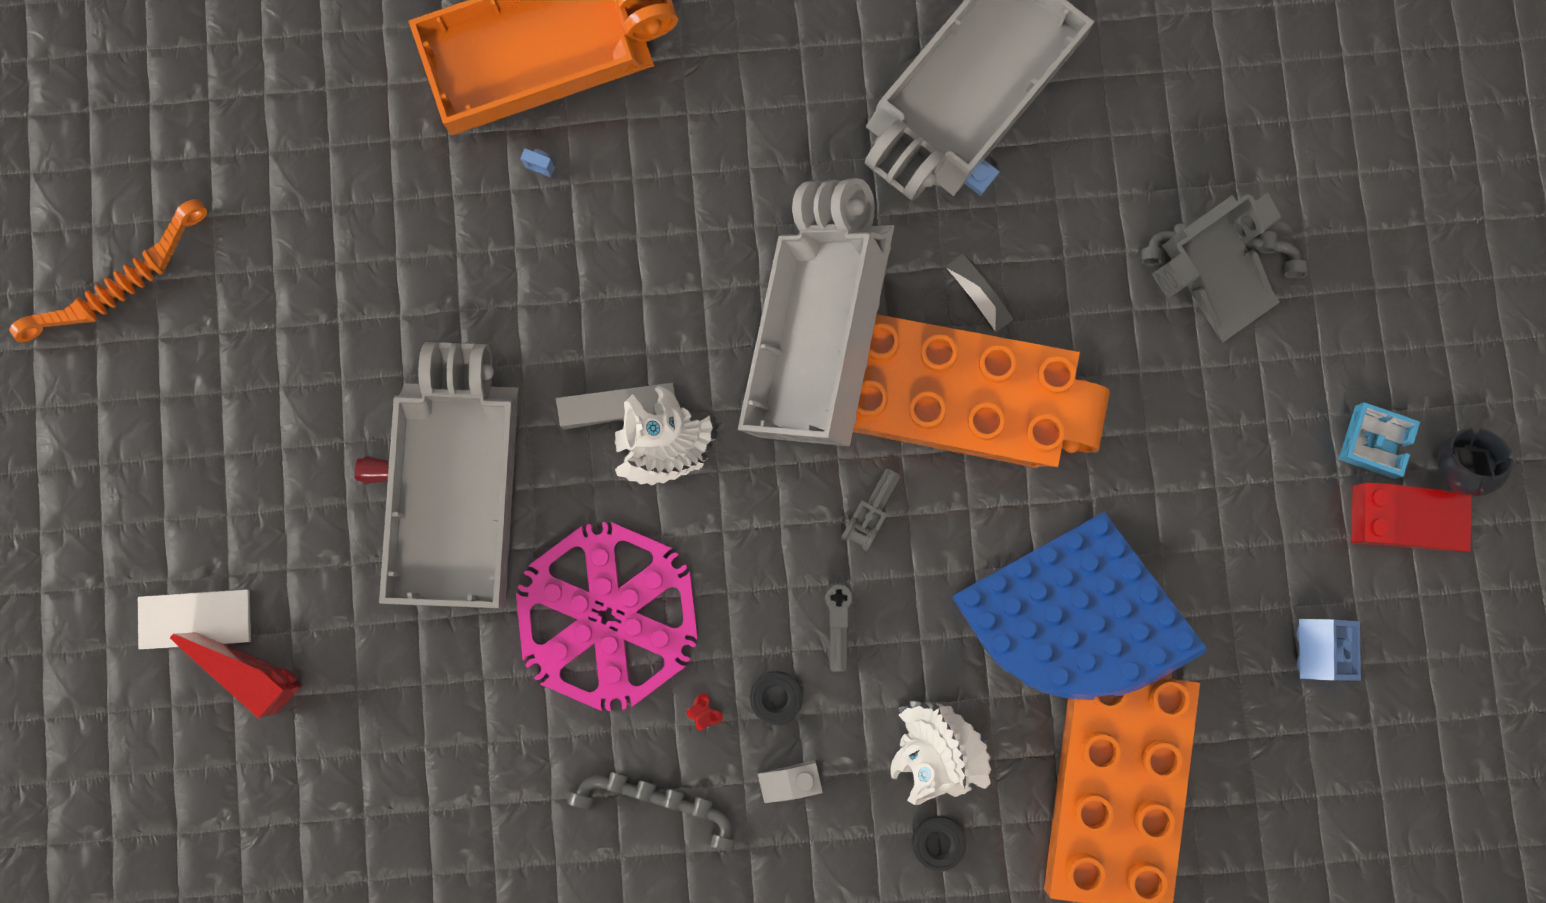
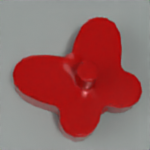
[686,693,723,731]

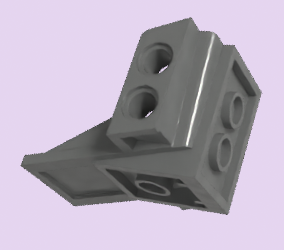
[1152,192,1282,343]

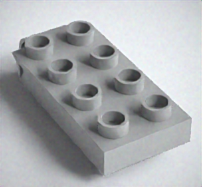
[864,0,1094,201]
[738,178,894,446]
[379,342,519,609]

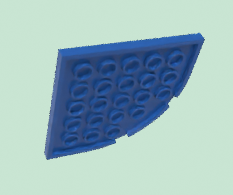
[952,512,1206,700]

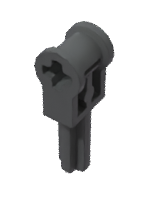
[841,468,900,552]
[825,585,852,672]

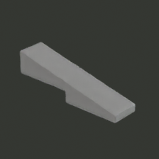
[556,383,676,430]

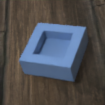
[520,149,555,178]
[965,160,1000,196]

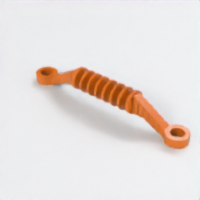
[9,199,207,343]

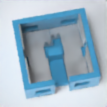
[1338,402,1420,479]

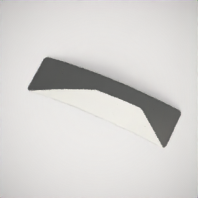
[946,254,1013,332]

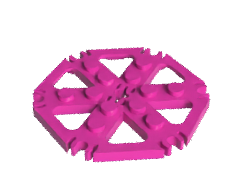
[516,522,698,711]

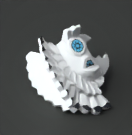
[615,386,718,485]
[891,701,992,805]

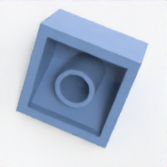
[1296,619,1361,681]

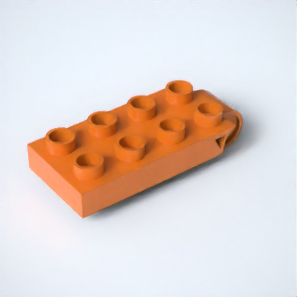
[408,0,678,136]
[853,314,1110,468]
[1044,672,1200,903]

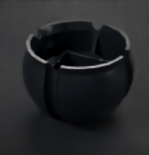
[1438,428,1514,496]

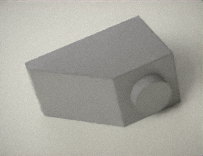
[758,760,823,803]

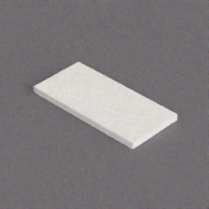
[138,590,251,649]

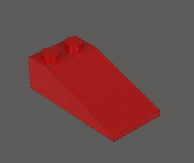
[1351,483,1471,552]
[170,632,301,718]

